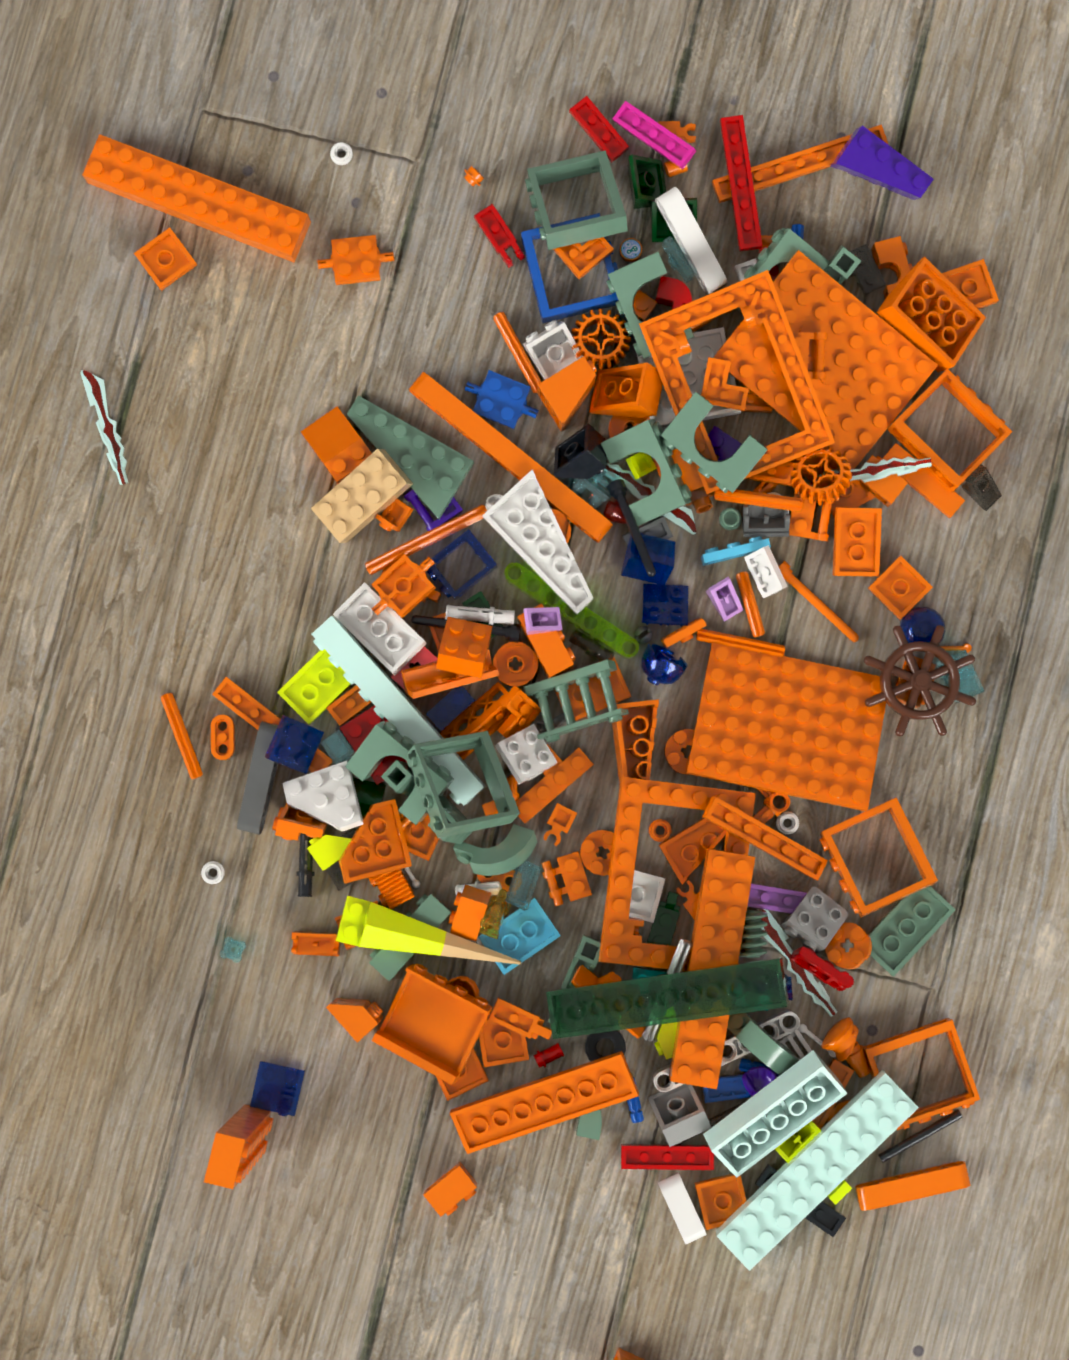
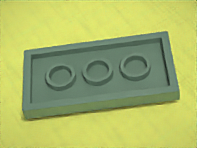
[868,878,956,977]

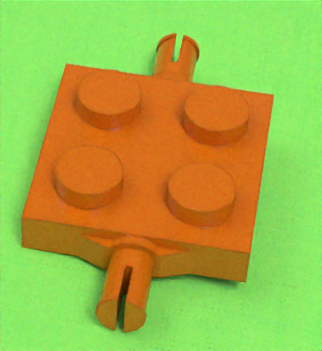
[318,235,394,285]
[371,554,436,618]

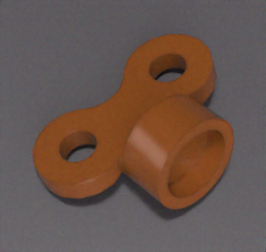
[686,486,715,513]

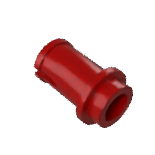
[533,1043,564,1068]

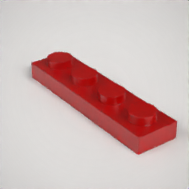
[621,1144,714,1170]

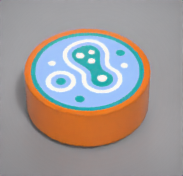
[620,238,642,262]

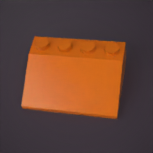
[876,257,986,373]

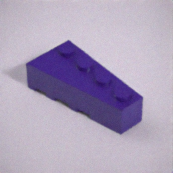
[831,125,934,200]

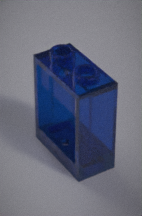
[427,529,497,600]

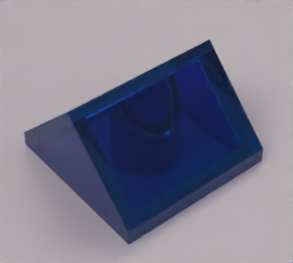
[621,533,676,585]

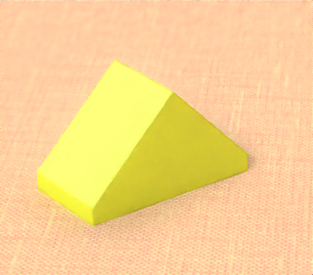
[775,1121,821,1163]

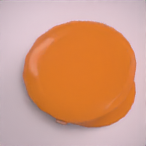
[821,1017,859,1061]

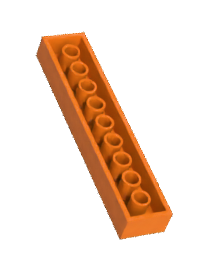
[82,134,311,263]
[669,848,755,1089]

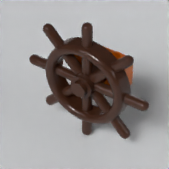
[864,625,976,737]

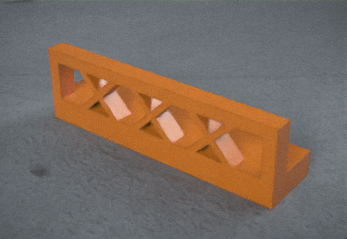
[401,649,499,699]
[440,682,511,760]

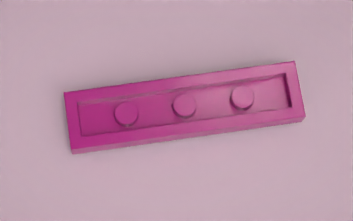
[612,101,696,170]

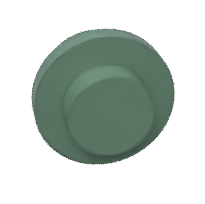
[719,508,742,530]

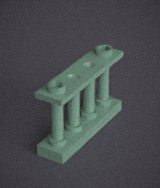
[524,659,629,743]

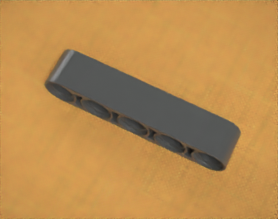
[237,721,285,835]

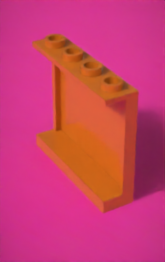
[372,964,493,1085]

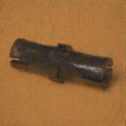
[569,629,615,661]

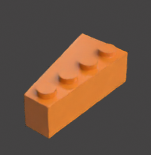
[612,699,659,785]

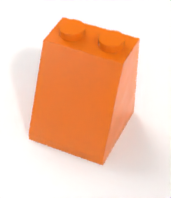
[537,356,597,432]

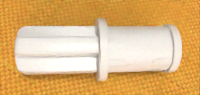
[455,881,502,896]

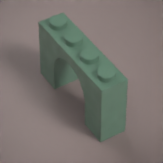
[737,228,829,312]
[606,252,695,359]
[661,391,768,493]
[601,419,692,526]
[345,721,454,825]
[381,760,473,844]

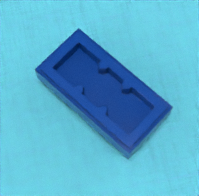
[703,1074,751,1103]

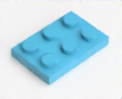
[478,898,561,975]

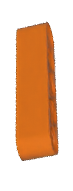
[855,1161,971,1211]

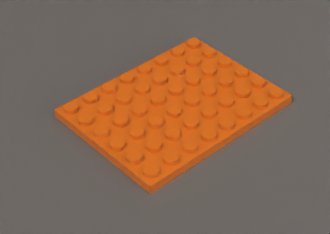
[713,250,938,469]
[686,643,886,811]

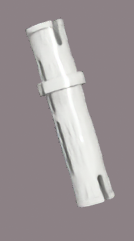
[446,605,515,625]

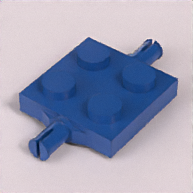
[465,370,539,429]

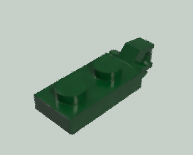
[647,891,680,945]

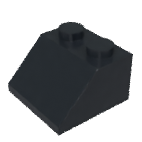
[554,423,606,479]

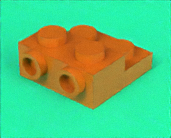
[272,803,328,841]

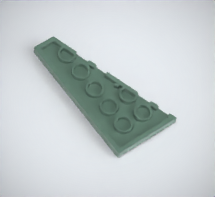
[347,395,474,520]

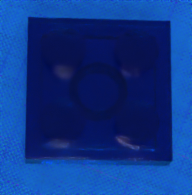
[265,715,324,774]

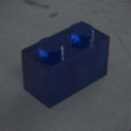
[426,686,476,731]

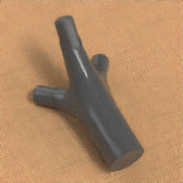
[537,713,566,733]

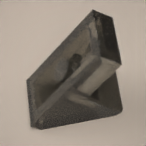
[962,465,1002,511]

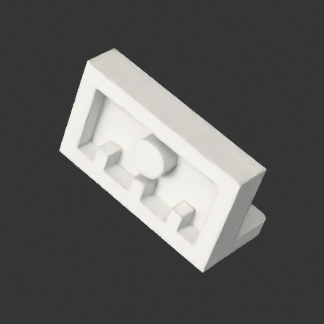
[744,545,788,598]

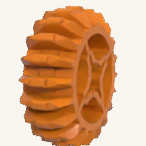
[571,308,631,370]
[790,446,852,506]

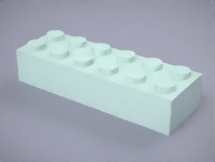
[703,1050,848,1177]

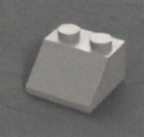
[648,1084,712,1147]

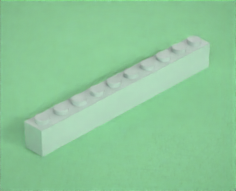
[312,616,487,806]

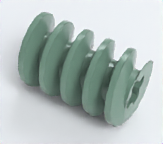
[739,910,768,958]

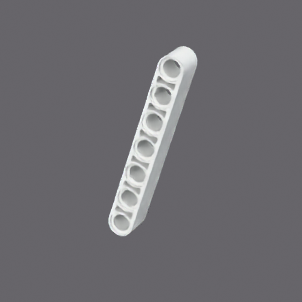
[652,1010,800,1092]

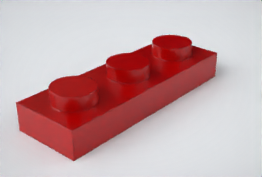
[569,96,629,163]

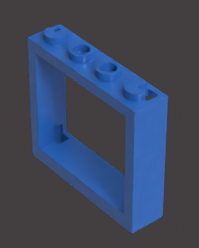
[521,213,619,324]

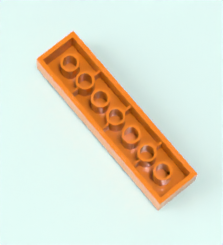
[204,1104,274,1189]

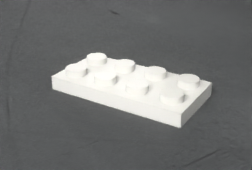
[333,582,427,676]

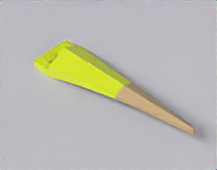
[335,896,521,964]

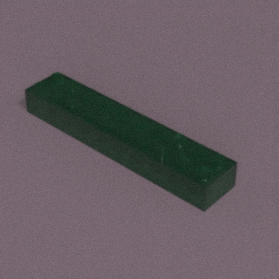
[546,957,789,1039]

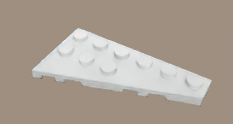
[482,470,593,615]

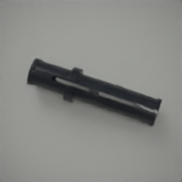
[296,833,315,897]

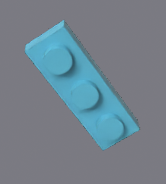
[701,536,771,566]

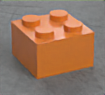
[436,617,493,678]

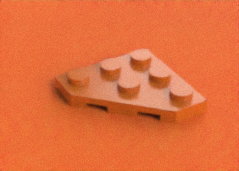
[339,799,412,884]

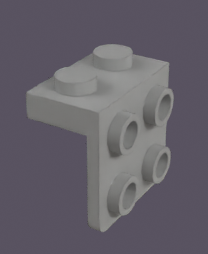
[781,887,848,953]

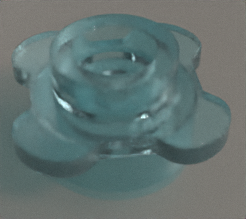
[220,937,246,963]

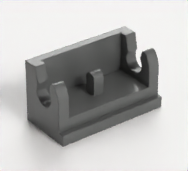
[742,504,790,537]

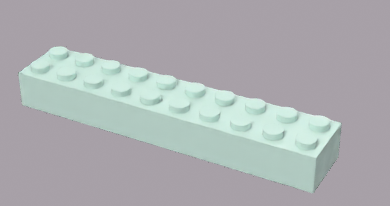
[716,1070,919,1271]

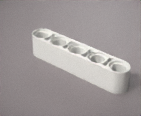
[655,187,727,295]

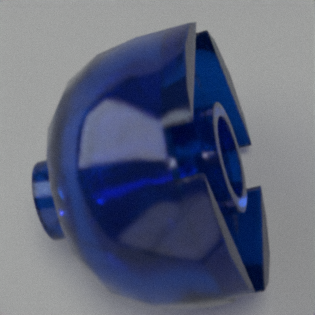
[900,607,946,644]
[641,643,688,686]

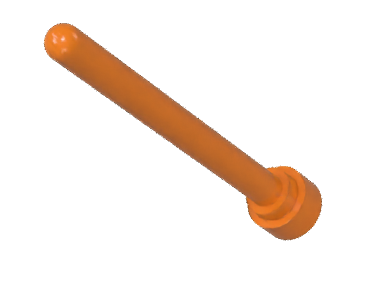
[779,560,859,642]

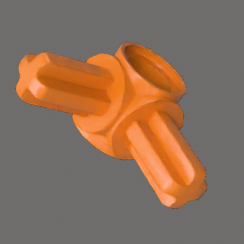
[753,788,790,824]

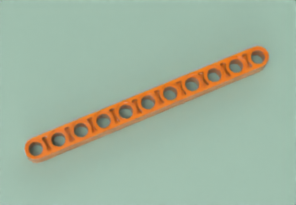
[408,372,613,543]

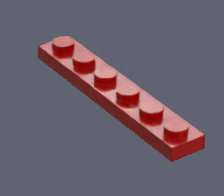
[720,115,763,252]

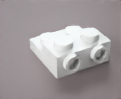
[523,320,583,380]

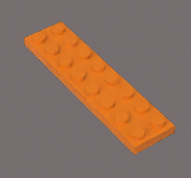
[450,1051,639,1154]

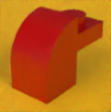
[656,276,692,310]

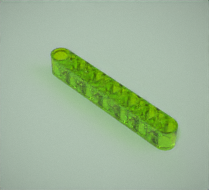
[504,563,639,659]

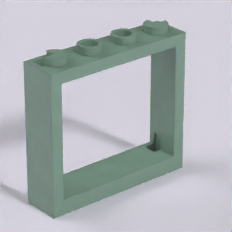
[525,151,628,250]
[406,731,520,838]

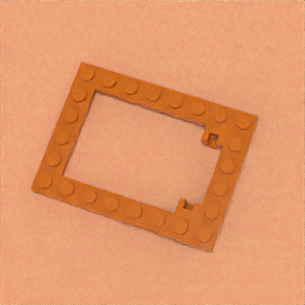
[639,270,835,494]
[598,777,756,971]

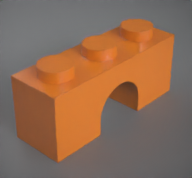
[871,236,913,299]

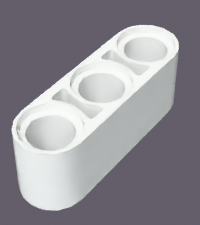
[658,1173,707,1244]

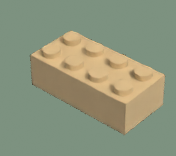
[311,449,413,543]

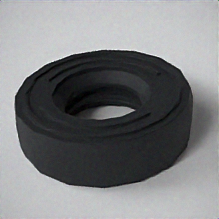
[585,1026,626,1061]

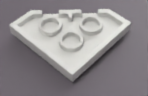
[282,761,364,831]

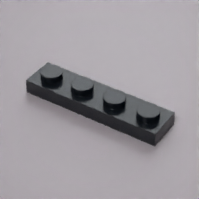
[755,1164,846,1237]

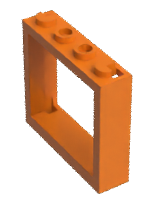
[887,369,1013,492]
[819,797,938,918]
[863,1018,980,1131]

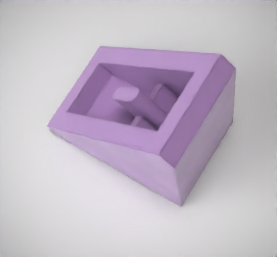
[706,577,743,622]
[524,607,562,635]

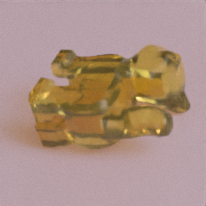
[480,889,512,939]

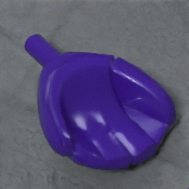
[742,1066,777,1096]

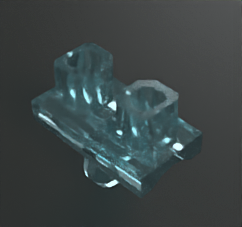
[570,470,612,509]

